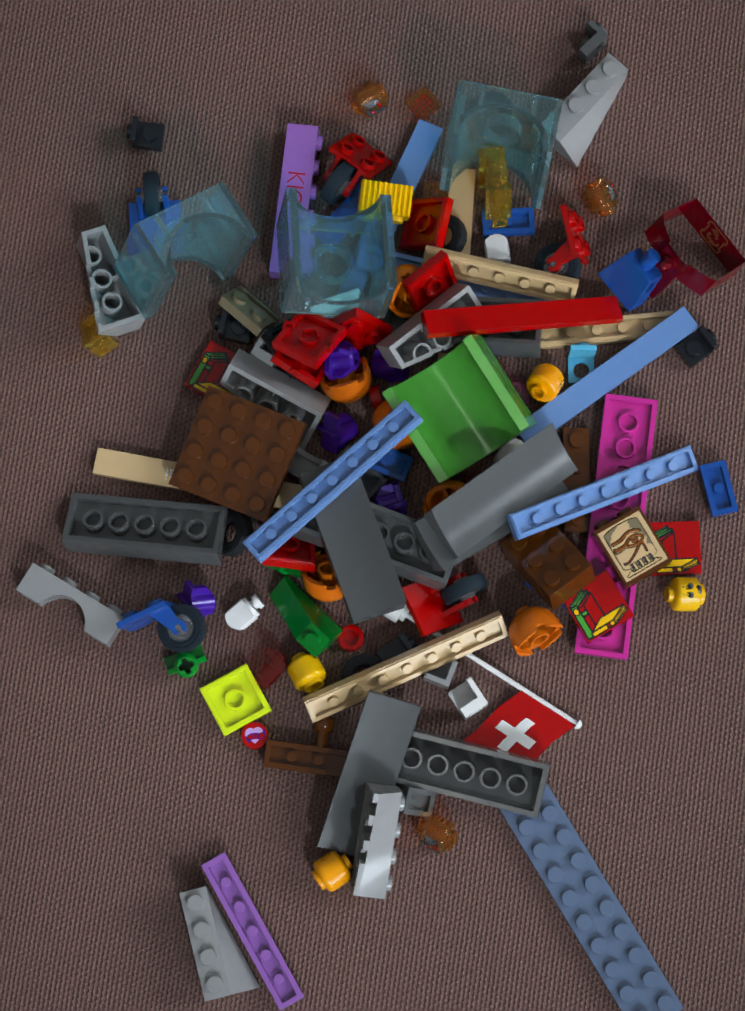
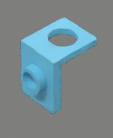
[568,342,597,384]

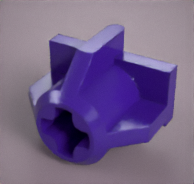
[323,341,360,380]
[370,348,410,383]
[316,411,358,454]
[373,481,407,516]
[176,580,216,622]

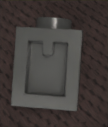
[578,19,608,65]
[396,783,437,818]

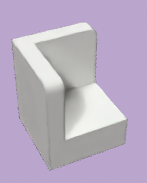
[448,677,488,720]

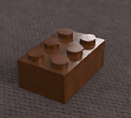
[500,526,595,611]

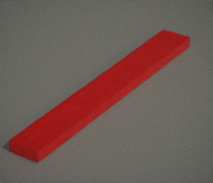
[420,296,623,338]

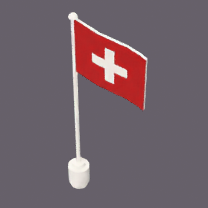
[383,604,582,759]

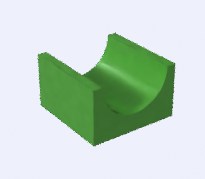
[382,334,537,484]

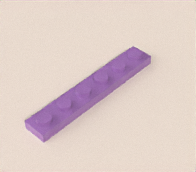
[201,852,304,1011]

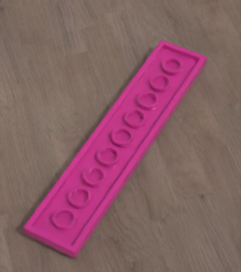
[574,393,658,661]

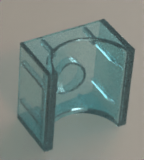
[439,79,563,209]
[113,182,258,320]
[276,188,397,318]

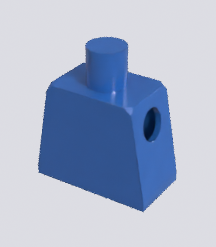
[598,248,662,312]

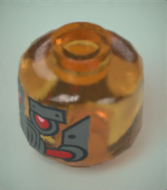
[350,80,390,119]
[582,177,619,218]
[416,814,458,854]

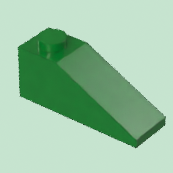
[269,576,343,658]

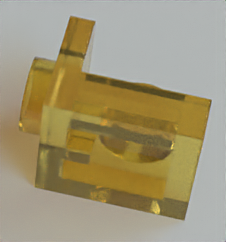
[80,314,119,357]

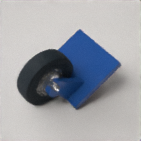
[129,171,183,254]
[116,599,206,653]

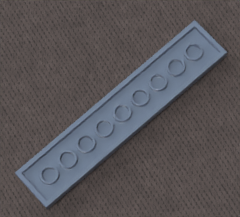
[498,783,684,1011]

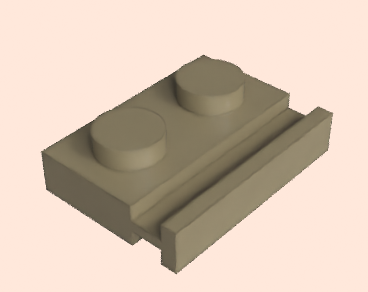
[218,285,280,336]

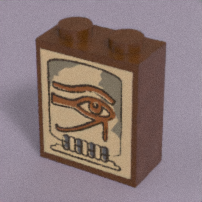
[591,506,672,591]

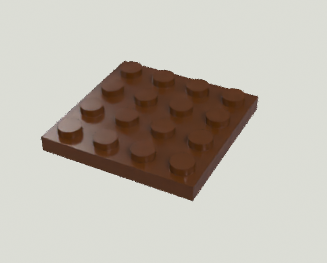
[168,386,307,522]

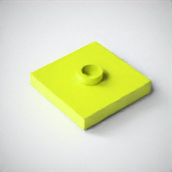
[199,663,272,736]

